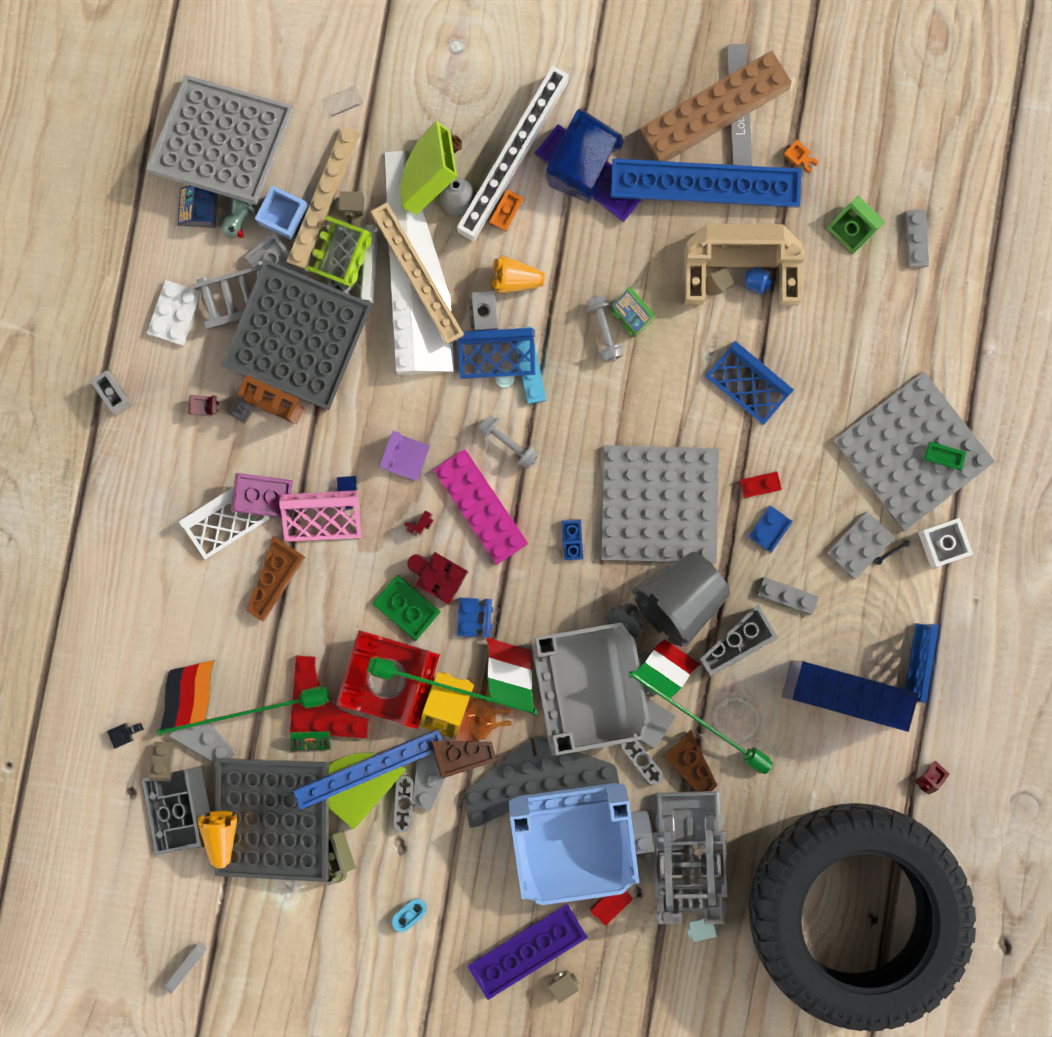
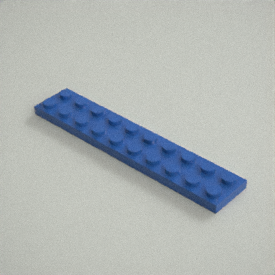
[611,158,802,208]

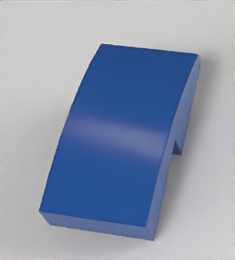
[562,519,583,560]

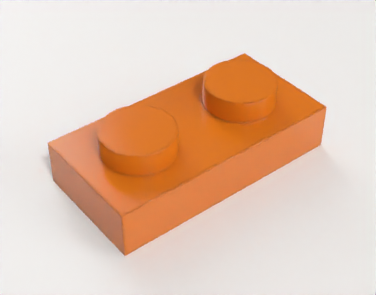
[490,189,524,232]

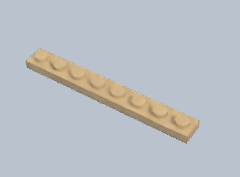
[287,126,360,270]
[371,202,464,345]

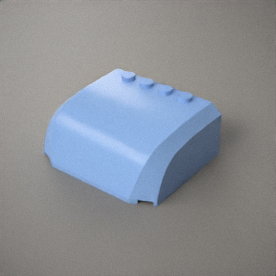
[509,783,639,905]

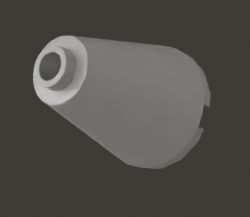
[439,177,476,217]

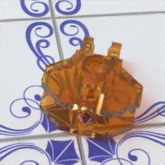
[468,699,512,740]

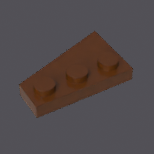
[663,729,718,792]
[430,740,497,779]

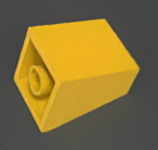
[420,672,474,739]

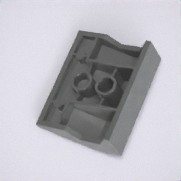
[142,766,210,855]

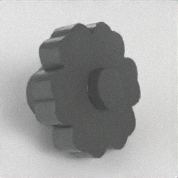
[605,603,644,637]

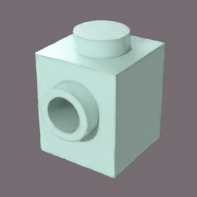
[687,919,719,942]

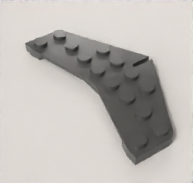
[464,737,619,828]

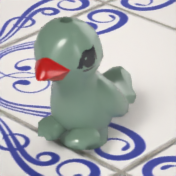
[222,198,257,238]

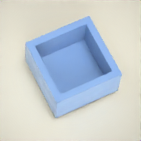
[255,186,309,241]

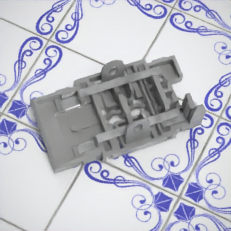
[653,791,729,924]

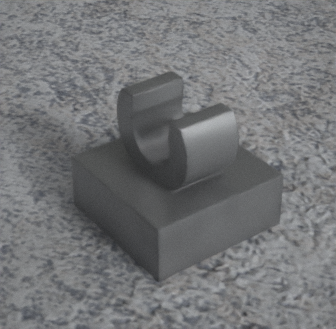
[228,398,255,424]

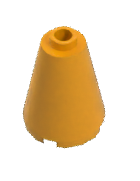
[197,811,237,868]

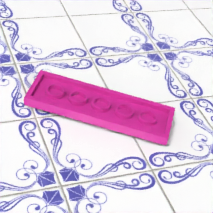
[433,449,529,565]

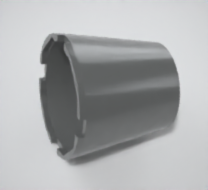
[632,552,730,649]

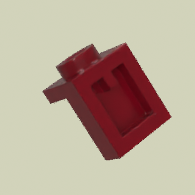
[915,761,950,795]

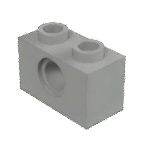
[469,291,498,331]
[91,370,133,416]

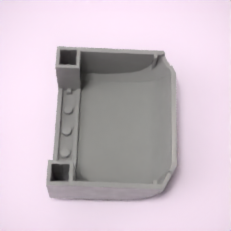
[531,622,649,755]

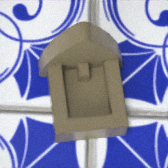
[706,267,736,295]

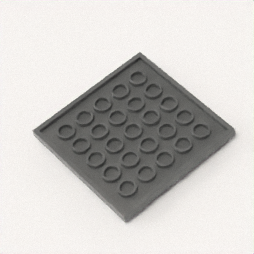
[222,259,372,410]
[215,758,329,882]

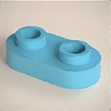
[392,898,427,932]

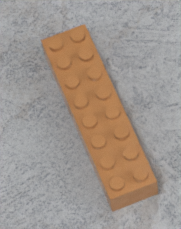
[640,50,792,161]

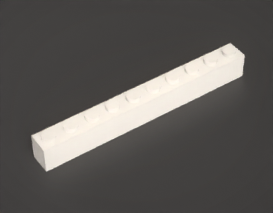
[457,66,569,242]

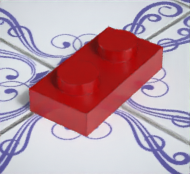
[739,471,782,499]

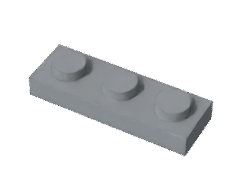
[905,209,929,268]
[757,577,819,615]

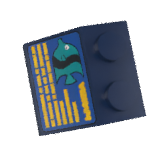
[177,185,218,228]

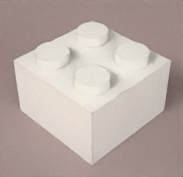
[918,518,973,568]

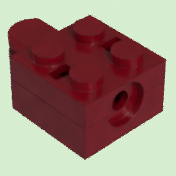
[407,552,469,605]

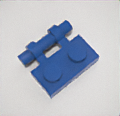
[457,597,493,638]

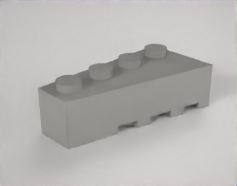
[700,604,778,678]

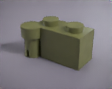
[325,831,356,885]

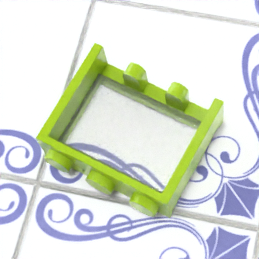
[306,216,373,288]

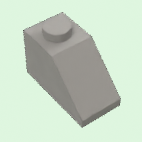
[631,810,654,854]

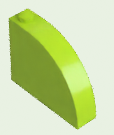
[400,120,458,215]
[329,752,407,830]

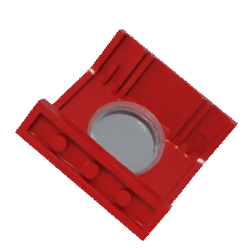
[336,630,440,729]

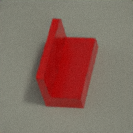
[589,891,633,925]

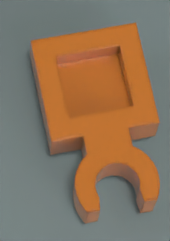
[783,139,818,174]

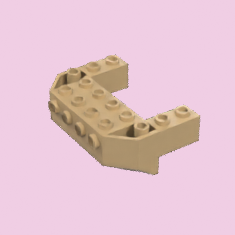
[684,223,804,306]

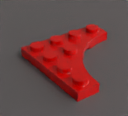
[290,655,369,738]

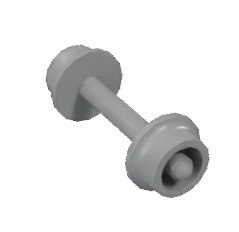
[587,295,623,362]
[478,415,539,469]

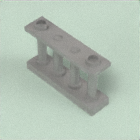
[193,261,263,329]

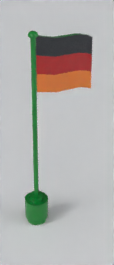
[157,660,330,736]

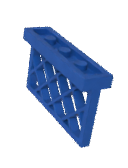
[457,328,536,379]
[706,341,794,425]
[903,623,939,703]

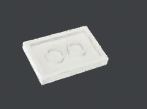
[147,280,203,346]

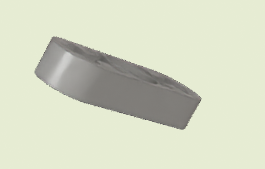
[621,741,663,785]
[393,775,414,833]
[164,942,207,994]

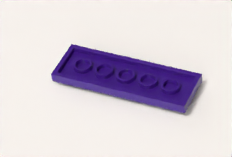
[535,124,642,223]
[467,903,588,1000]

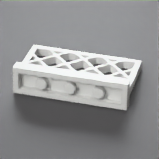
[328,225,379,304]
[179,487,270,559]

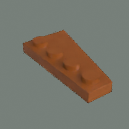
[246,536,305,622]

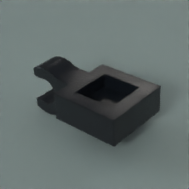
[107,723,144,749]

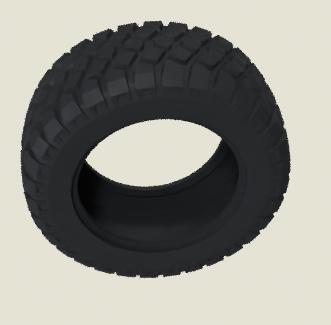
[749,803,976,1032]

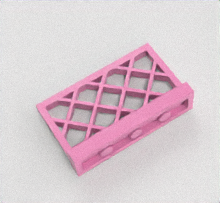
[279,490,362,542]

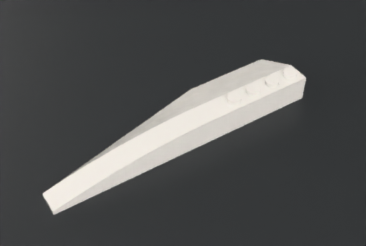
[385,151,455,375]

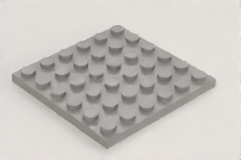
[146,75,293,205]
[833,372,995,531]
[601,445,719,563]

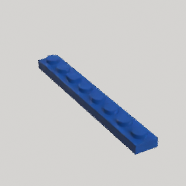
[292,729,442,810]

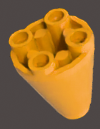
[491,255,545,294]

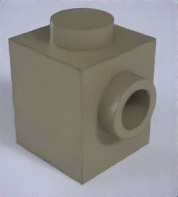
[336,191,365,218]
[548,970,580,1004]

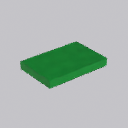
[372,575,441,641]

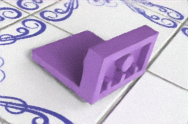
[380,430,430,481]

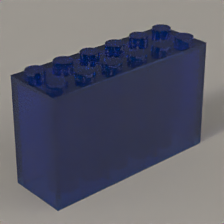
[781,660,919,732]

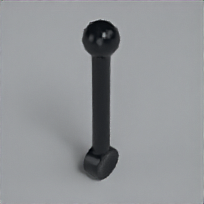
[874,540,910,565]

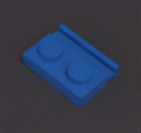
[748,505,793,553]

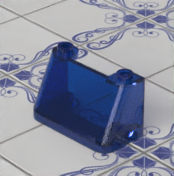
[546,109,624,203]

